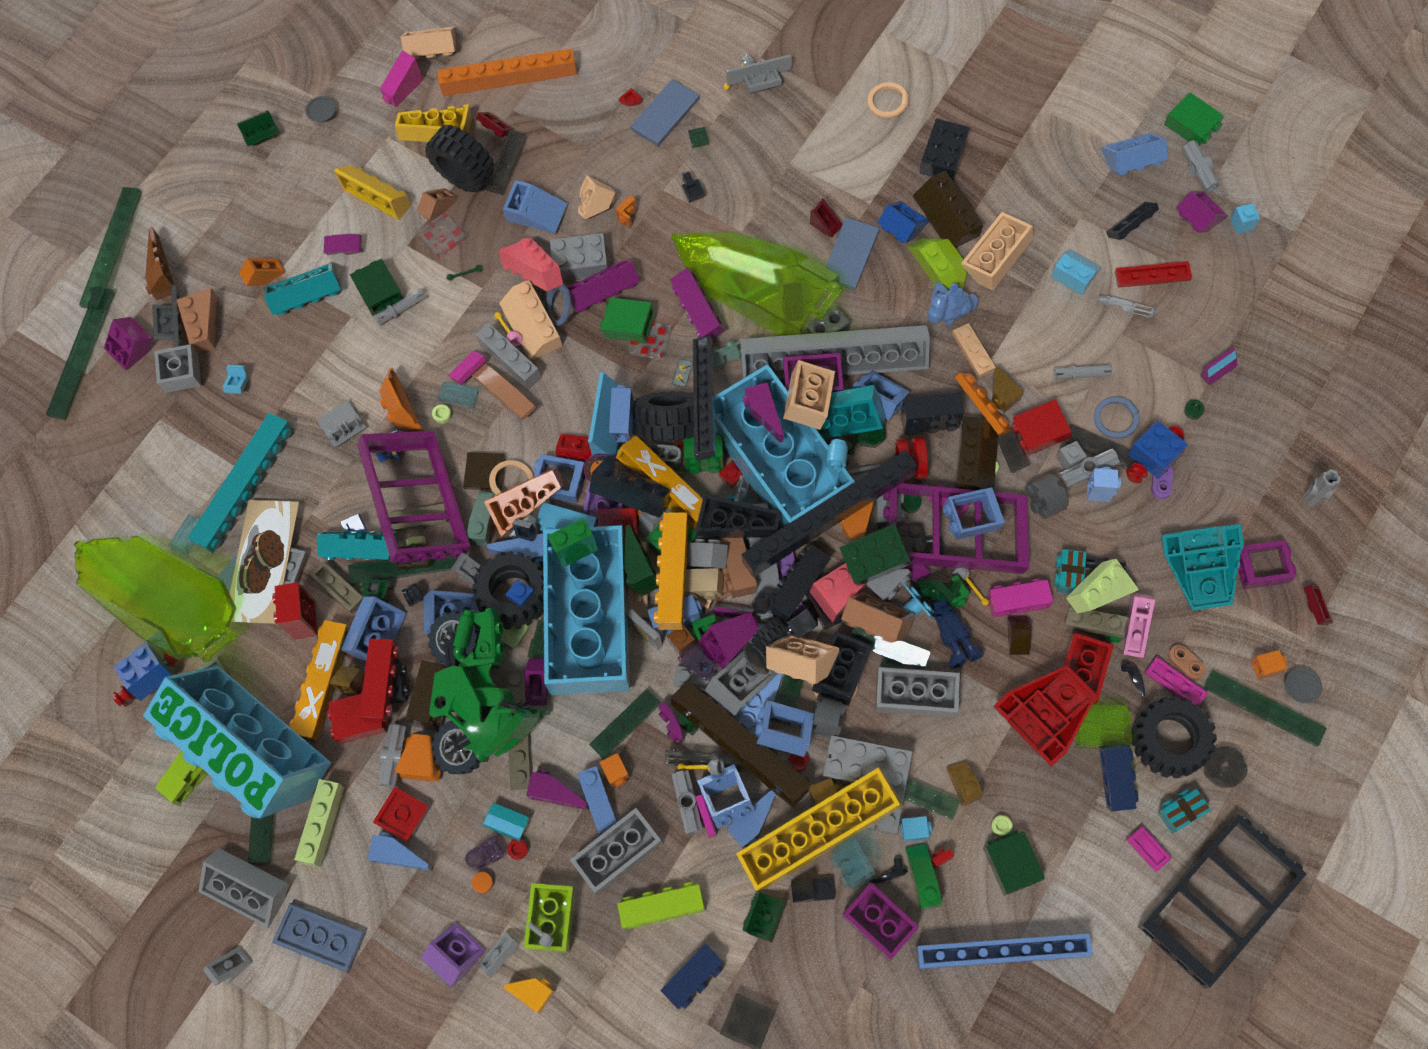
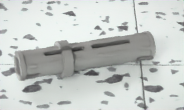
[374,289,426,326]
[1053,364,1112,380]

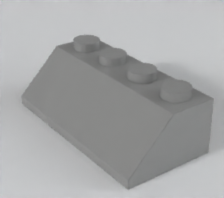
[198,848,288,928]

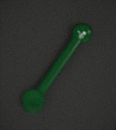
[446,265,483,281]

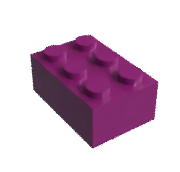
[783,353,843,393]
[842,883,919,961]

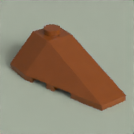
[145,227,177,300]

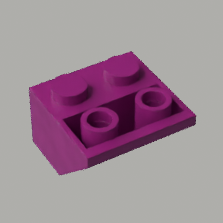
[103,317,153,370]

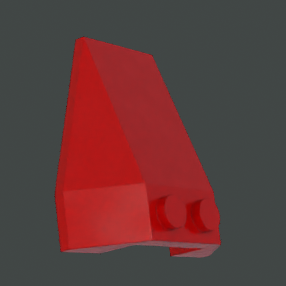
[993,665,1097,767]

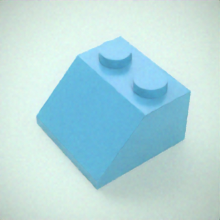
[1051,249,1102,295]

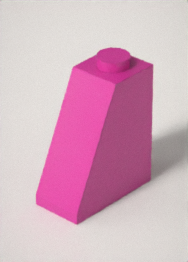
[380,51,423,107]

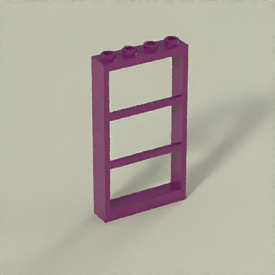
[357,431,470,563]
[883,483,1029,574]

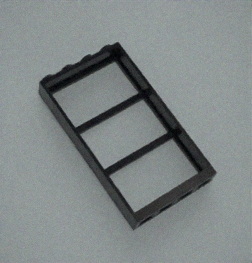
[1138,814,1306,989]

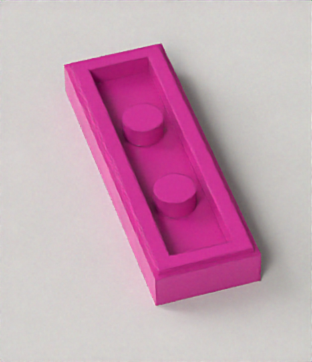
[1144,657,1208,706]

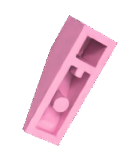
[1123,593,1155,658]

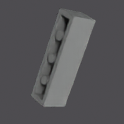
[475,323,541,390]

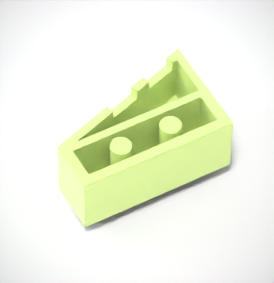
[1066,559,1139,614]

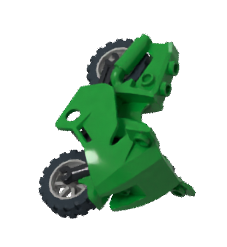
[428,608,551,774]

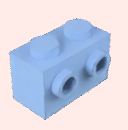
[1087,467,1121,502]

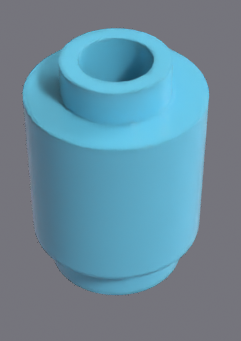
[826,439,848,470]

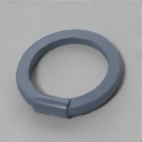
[546,283,571,327]
[1094,397,1139,439]

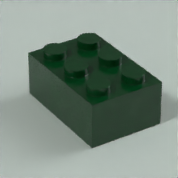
[839,524,913,586]

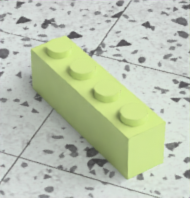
[294,779,345,867]

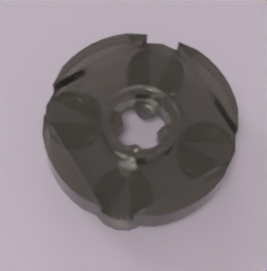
[1204,746,1248,788]

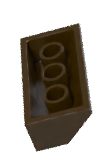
[913,170,983,248]
[955,416,999,491]

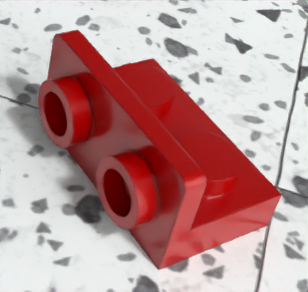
[555,433,592,463]

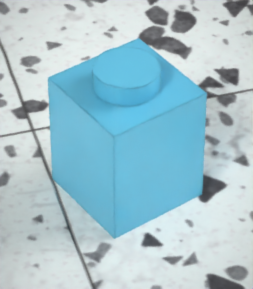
[1230,203,1260,234]
[900,816,932,843]

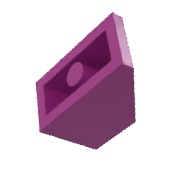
[525,658,548,705]

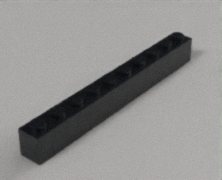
[741,450,917,577]

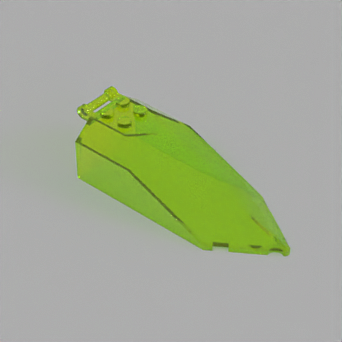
[671,232,843,336]
[74,536,237,663]

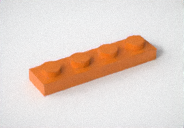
[955,373,1012,435]

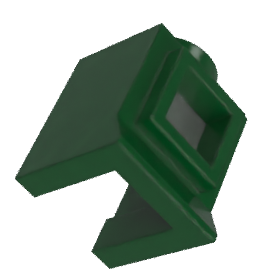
[360,578,393,604]

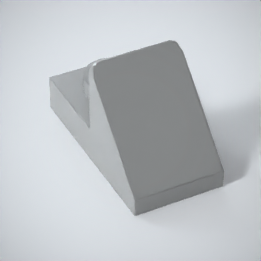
[451,553,481,585]
[203,947,252,986]

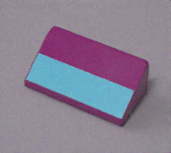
[1201,348,1237,385]
[714,601,754,618]

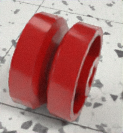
[895,437,928,480]

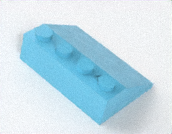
[588,372,624,457]

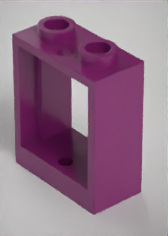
[1238,540,1297,590]

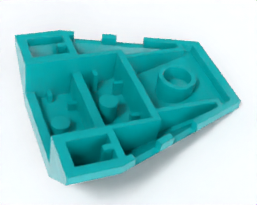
[1161,524,1244,610]

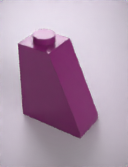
[698,612,759,668]

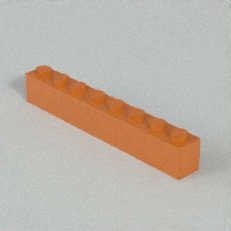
[437,48,577,96]

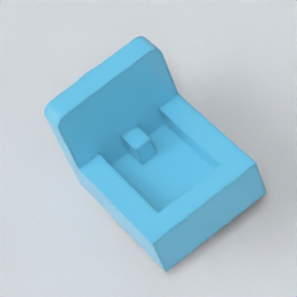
[222,365,249,394]

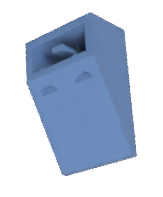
[503,180,568,234]

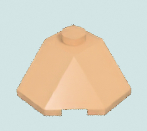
[578,175,616,219]

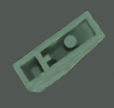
[467,491,495,547]

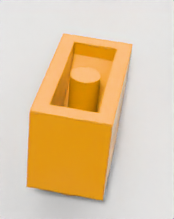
[503,978,555,1014]

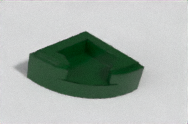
[677,714,698,736]

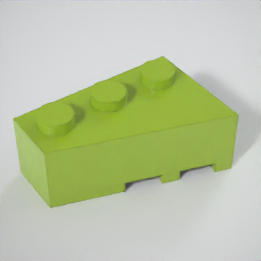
[155,750,208,806]

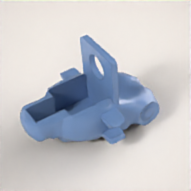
[928,282,978,326]

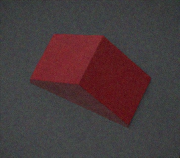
[810,198,842,237]

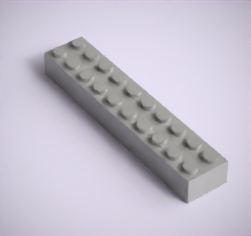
[740,325,930,380]

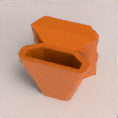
[395,734,442,782]

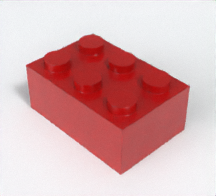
[272,582,318,640]
[1062,633,1114,707]

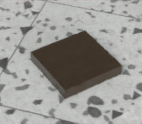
[463,452,505,491]

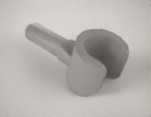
[528,922,553,948]

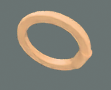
[867,82,909,118]
[489,460,534,495]

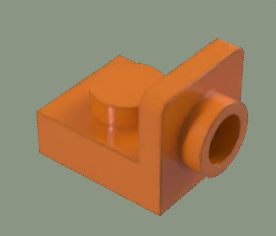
[616,195,637,228]

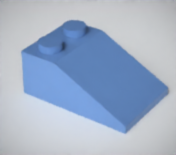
[424,590,479,636]

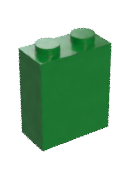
[1164,92,1224,146]
[600,297,656,343]
[547,518,598,568]

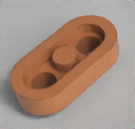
[1168,645,1205,681]

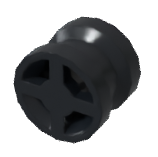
[402,583,424,607]

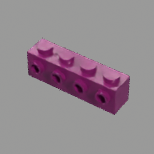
[567,258,640,312]
[670,267,726,340]

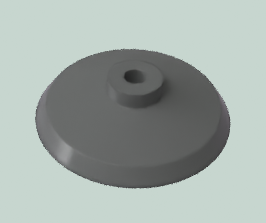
[305,96,336,122]
[744,643,769,674]
[1285,668,1322,703]

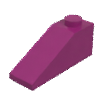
[742,383,784,442]
[526,770,589,810]

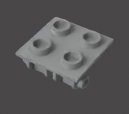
[316,400,366,448]

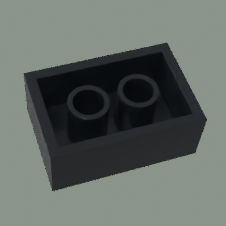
[919,118,970,181]
[901,392,964,436]
[811,631,872,706]

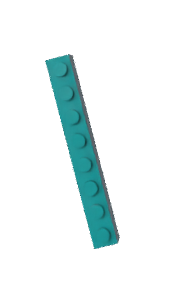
[187,413,293,554]

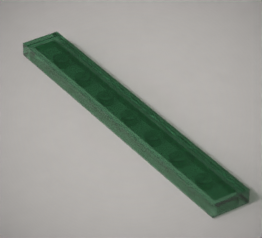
[79,187,142,310]
[46,287,115,420]

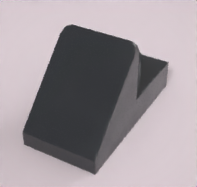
[791,878,835,903]

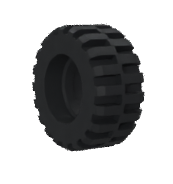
[425,125,494,193]
[632,391,694,442]
[472,551,544,630]
[1131,696,1217,778]

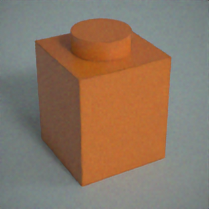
[1251,650,1287,680]
[600,753,630,787]

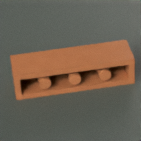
[712,538,757,598]

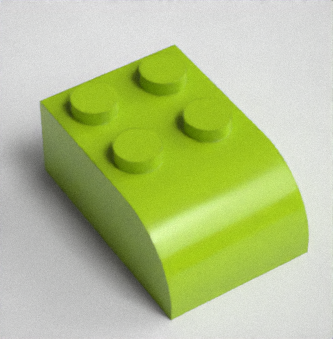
[524,883,575,953]

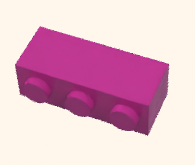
[987,579,1053,618]

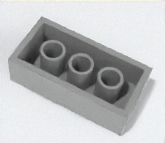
[875,667,960,718]
[570,808,663,896]

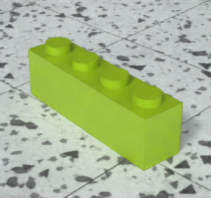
[617,882,705,930]

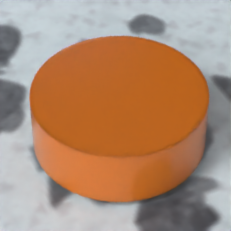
[472,872,493,894]

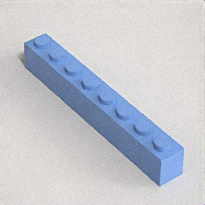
[916,934,1093,970]

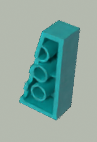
[317,531,398,560]

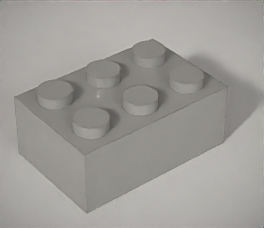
[550,233,608,281]

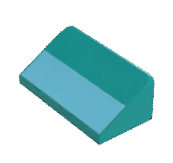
[483,803,529,841]

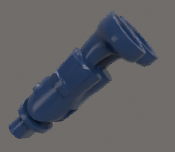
[931,601,984,669]

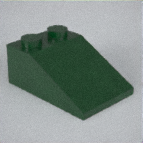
[624,525,659,597]

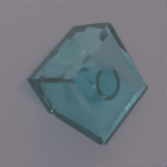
[830,836,876,891]

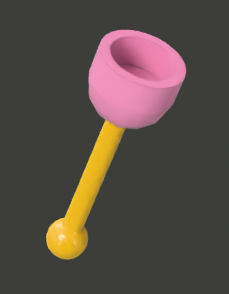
[494,312,523,347]

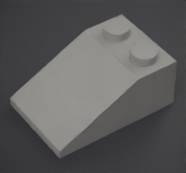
[704,651,778,718]

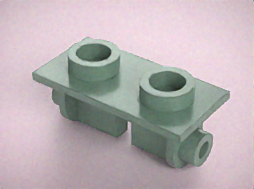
[713,340,741,368]

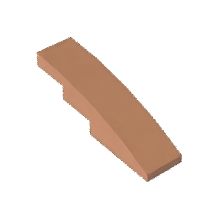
[472,363,536,420]

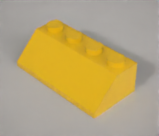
[334,165,411,221]

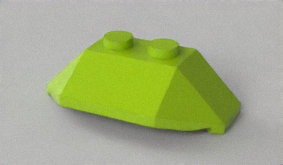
[907,238,967,291]

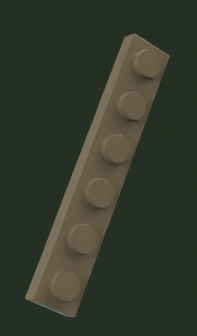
[505,670,531,791]

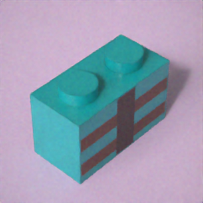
[1054,549,1086,594]
[1158,789,1211,834]

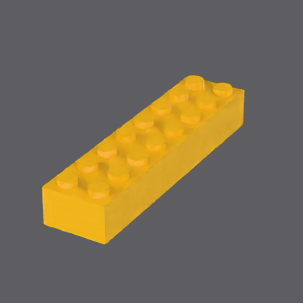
[736,767,904,891]

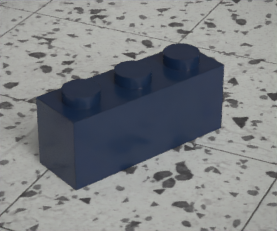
[1099,744,1139,812]
[660,943,724,1010]

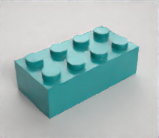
[815,385,885,439]

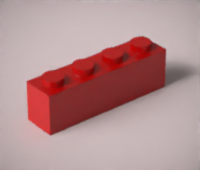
[359,639,399,722]

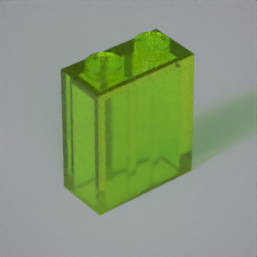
[1075,704,1132,749]

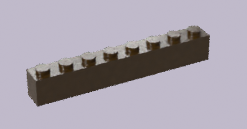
[670,680,811,808]

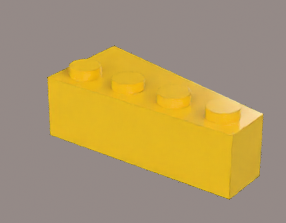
[395,104,473,142]

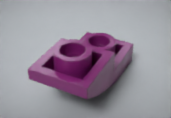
[323,234,362,255]
[658,701,684,744]

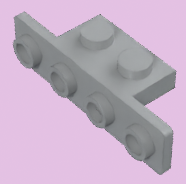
[726,55,792,93]

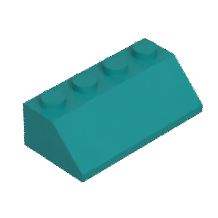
[263,262,341,316]

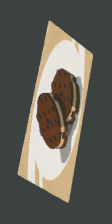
[224,500,299,624]

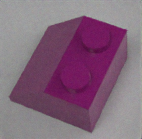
[1176,191,1228,233]

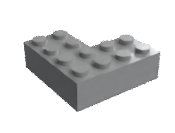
[823,735,912,836]

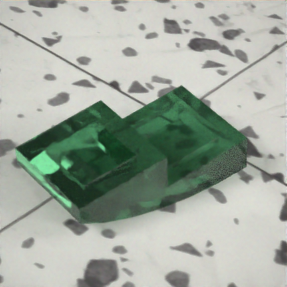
[527,620,544,659]

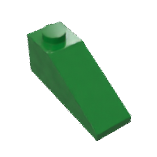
[905,844,943,911]

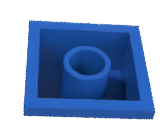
[877,201,929,243]

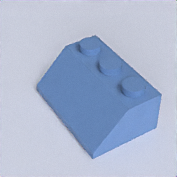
[1101,133,1168,175]
[341,597,406,661]

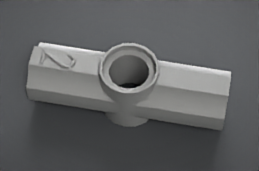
[1182,140,1220,193]
[1059,448,1120,488]
[1303,469,1341,507]
[378,724,407,788]
[671,770,703,835]

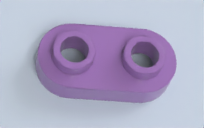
[1151,466,1173,500]

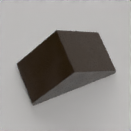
[1007,616,1032,655]

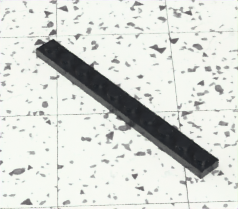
[693,335,716,461]

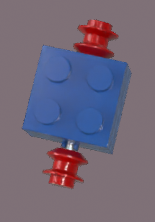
[1126,421,1188,483]
[113,642,185,707]

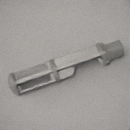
[1098,295,1155,318]
[734,475,749,503]

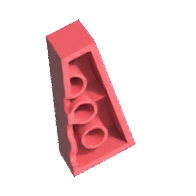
[498,238,563,291]
[810,563,867,623]

